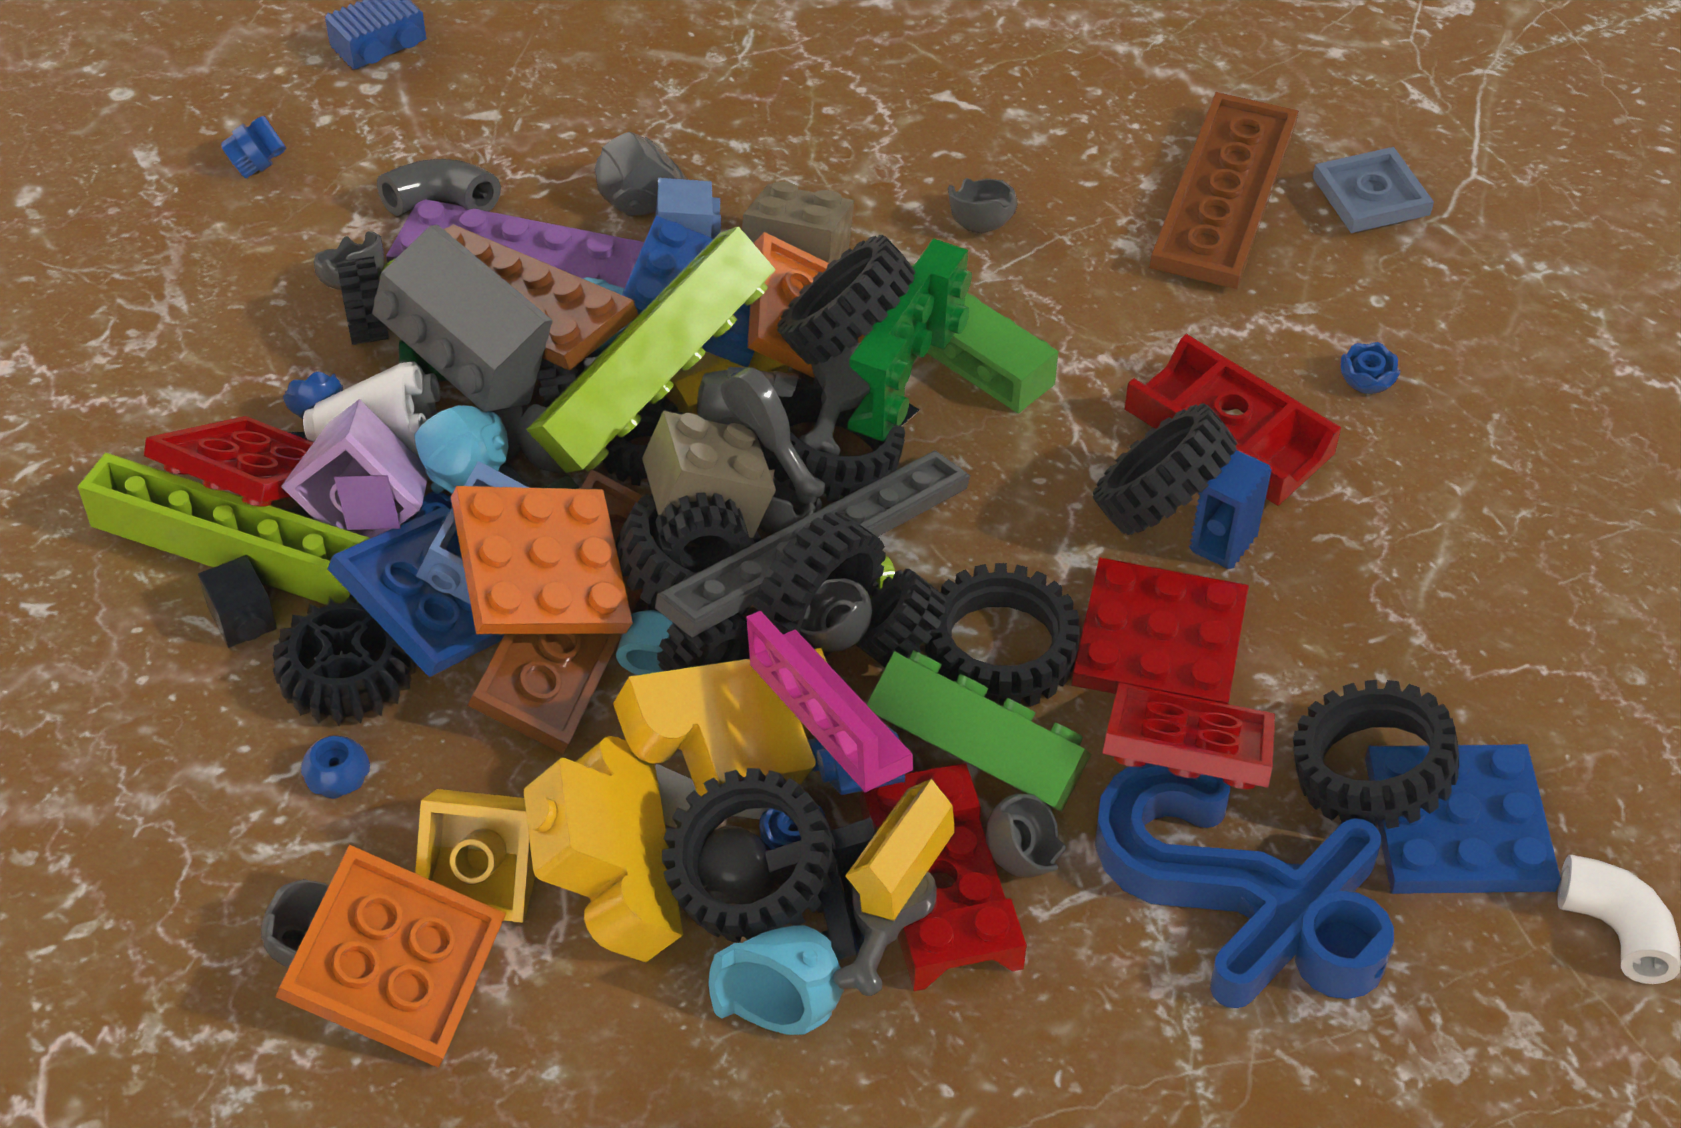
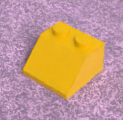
[415,789,535,923]

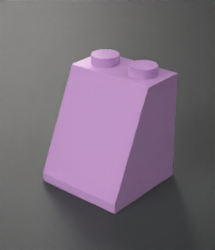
[281,399,428,538]

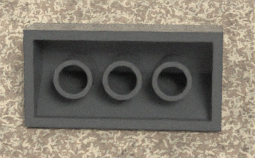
[372,225,553,412]

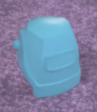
[414,405,509,494]
[708,925,844,1035]

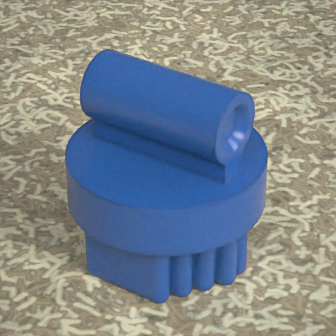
[221,116,286,178]

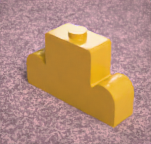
[613,648,827,796]
[524,736,683,963]

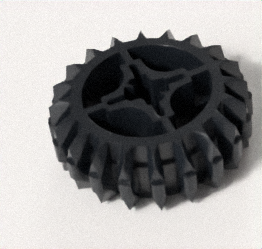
[273,594,417,726]

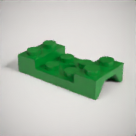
[848,238,972,441]

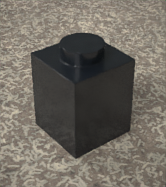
[198,555,277,648]

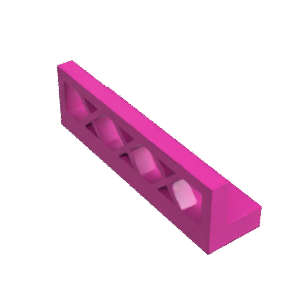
[746,611,913,792]

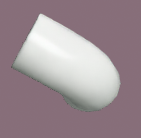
[1557,855,1681,984]

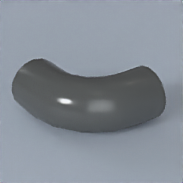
[377,159,501,216]

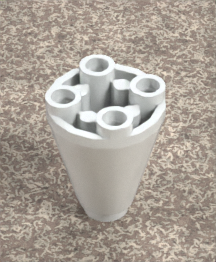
[303,362,441,458]

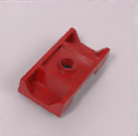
[1124,334,1341,506]
[860,763,1027,992]

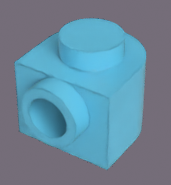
[616,610,676,675]

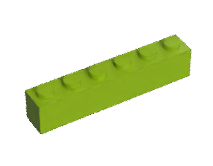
[526,226,776,473]
[78,452,370,605]

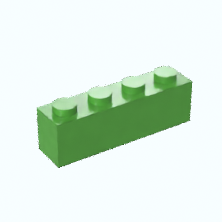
[912,263,1059,414]
[867,650,1092,812]

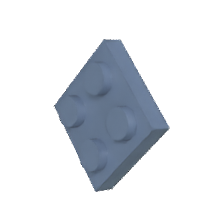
[1313,147,1434,233]

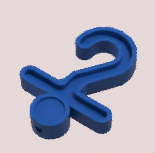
[1095,763,1394,1008]

